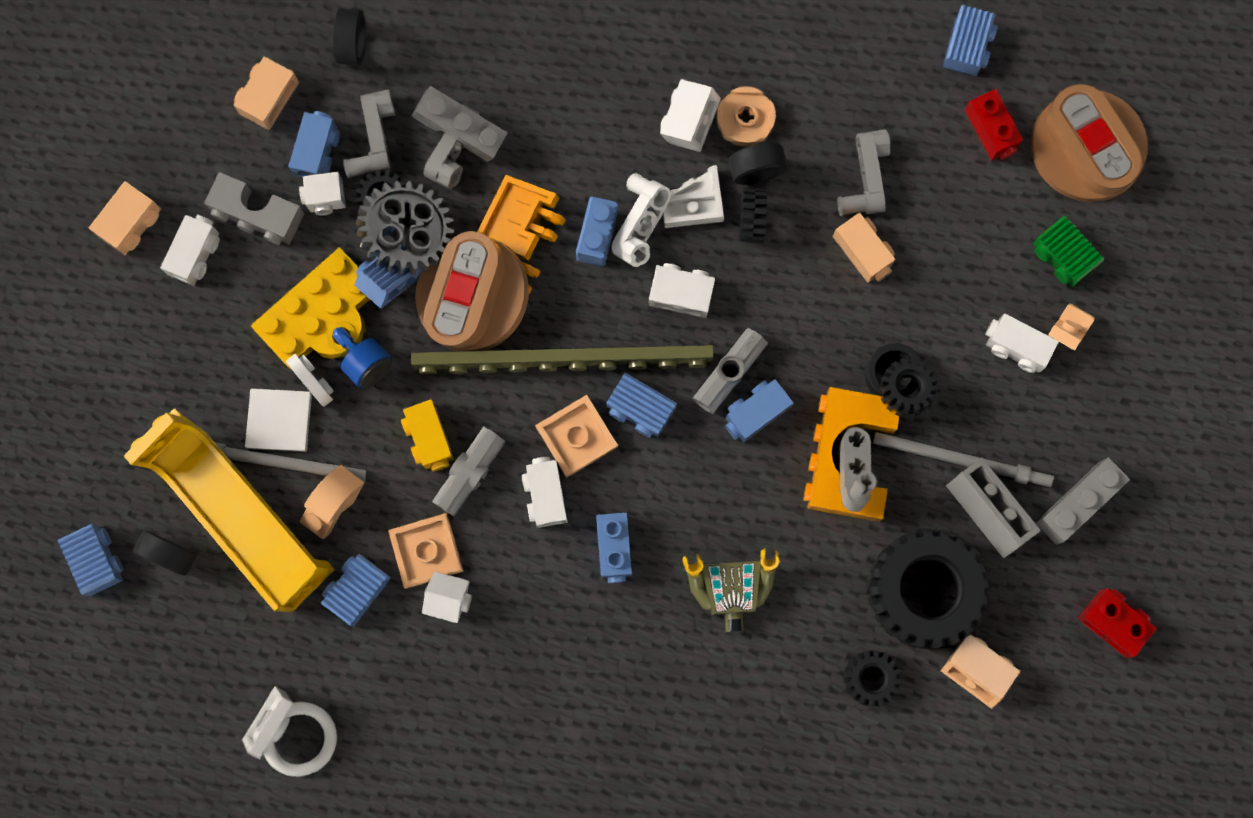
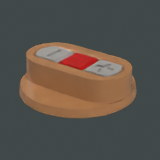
[1031,84,1148,202]
[415,231,529,352]

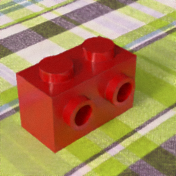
[1077,589,1157,658]

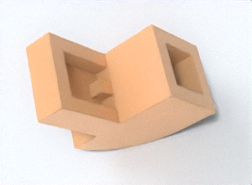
[300,465,365,540]

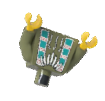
[683,549,779,632]

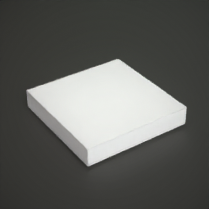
[245,389,312,452]

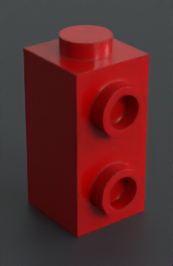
[965,89,1023,160]

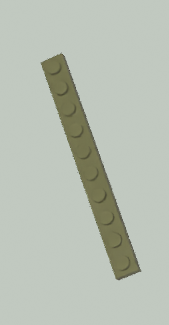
[411,345,713,375]

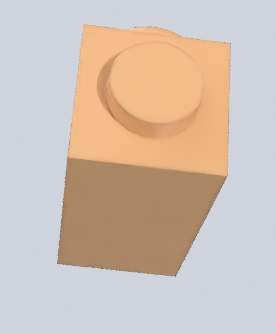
[833,212,896,283]

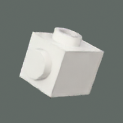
[299,172,346,215]
[422,571,472,623]

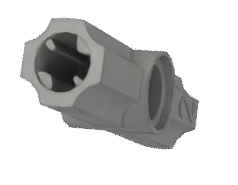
[692,328,768,414]
[432,426,505,517]

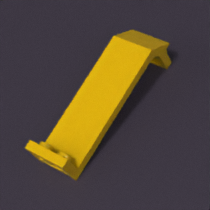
[124,408,335,612]

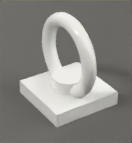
[242,686,337,777]

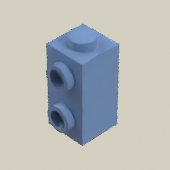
[288,111,340,177]
[725,379,793,443]
[596,513,632,583]

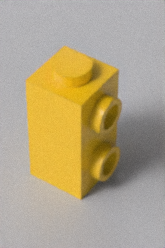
[401,399,454,472]

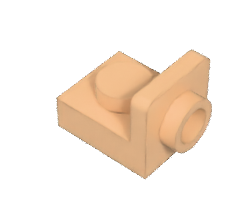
[1048,304,1095,350]

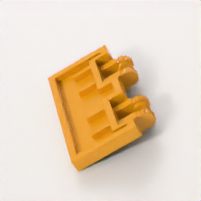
[477,175,566,294]

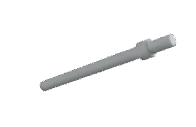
[873,432,1054,488]
[215,442,367,482]

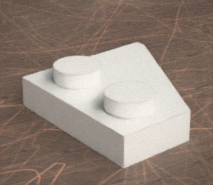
[663,165,724,228]

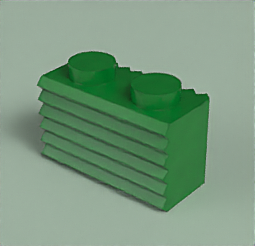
[1032,215,1104,287]

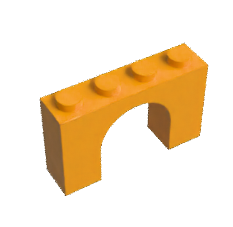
[803,387,899,522]

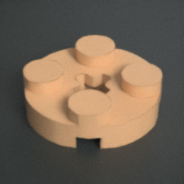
[717,87,776,146]

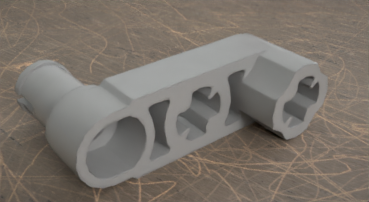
[343,90,395,178]
[423,105,480,190]
[837,129,890,216]
[836,427,877,512]

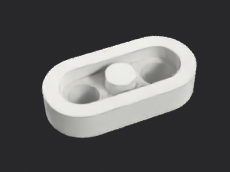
[286,354,334,407]

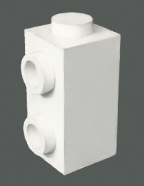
[160,215,220,286]
[985,314,1059,373]
[522,457,568,528]

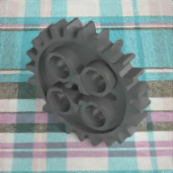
[356,180,454,275]

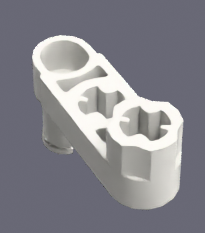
[612,173,671,267]

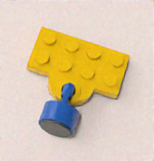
[251,247,393,389]

